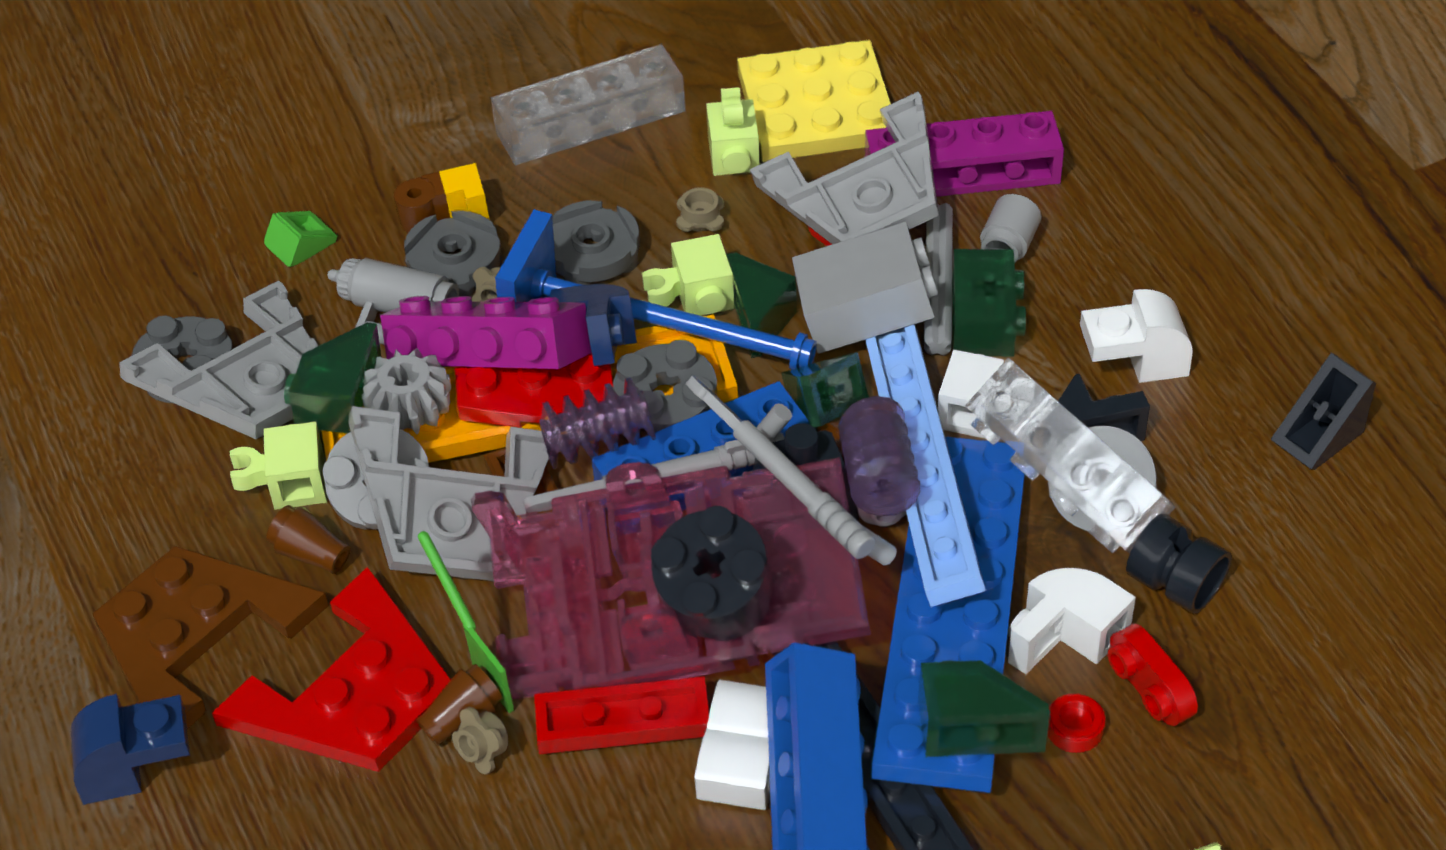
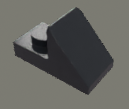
[1042,373,1150,462]

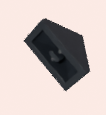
[1271,353,1376,470]

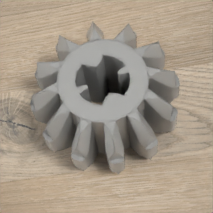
[362,348,452,435]

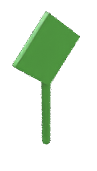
[418,531,514,713]

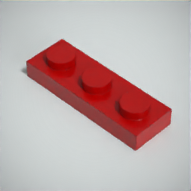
[534,676,709,754]

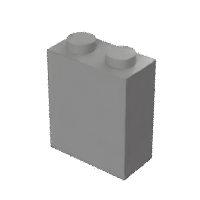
[792,222,938,354]

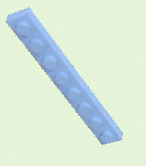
[865,324,986,607]

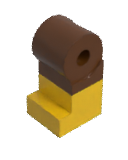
[394,163,490,233]

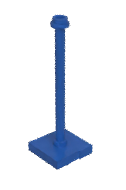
[495,209,817,371]

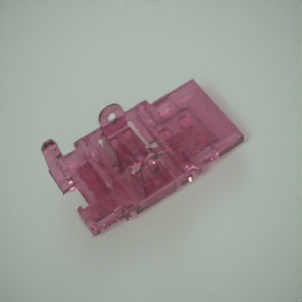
[471,457,871,700]

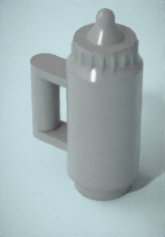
[327,258,459,345]

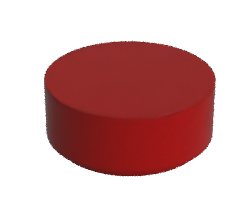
[1046,694,1105,753]

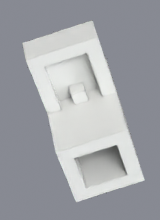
[1080,289,1193,383]
[1008,568,1136,674]

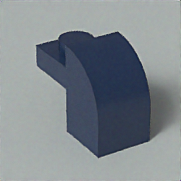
[550,284,637,366]
[70,694,190,805]

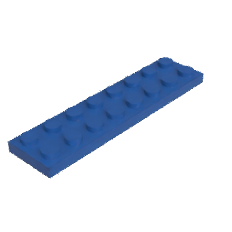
[872,437,1028,793]

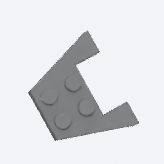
[750,91,939,244]
[119,280,337,439]
[348,406,557,581]

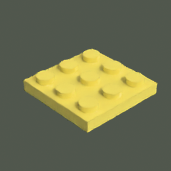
[737,40,891,162]

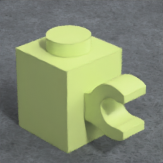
[706,87,760,176]
[642,234,734,316]
[230,421,327,510]

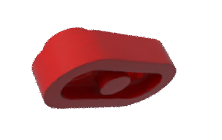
[1107,624,1198,726]

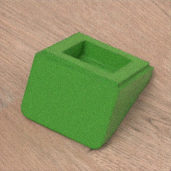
[264,211,338,267]

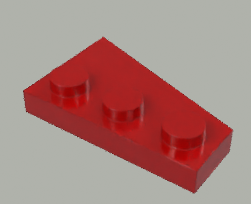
[455,352,620,441]

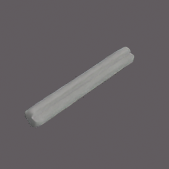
[924,203,953,356]

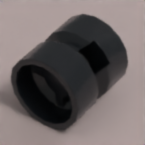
[1126,514,1232,614]

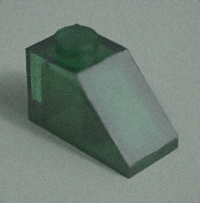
[284,322,382,433]
[918,660,1050,757]

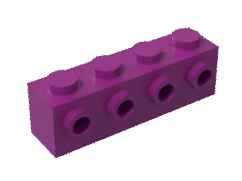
[865,111,1064,197]
[380,296,591,369]

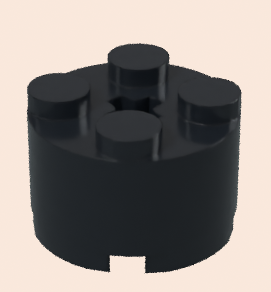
[651,506,774,641]

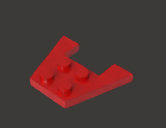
[212,567,451,772]

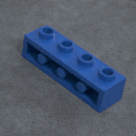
[592,381,810,536]
[765,642,870,850]

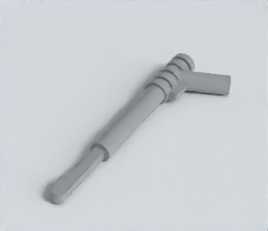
[686,375,897,565]
[523,404,792,513]

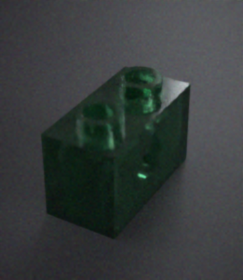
[952,249,1026,357]

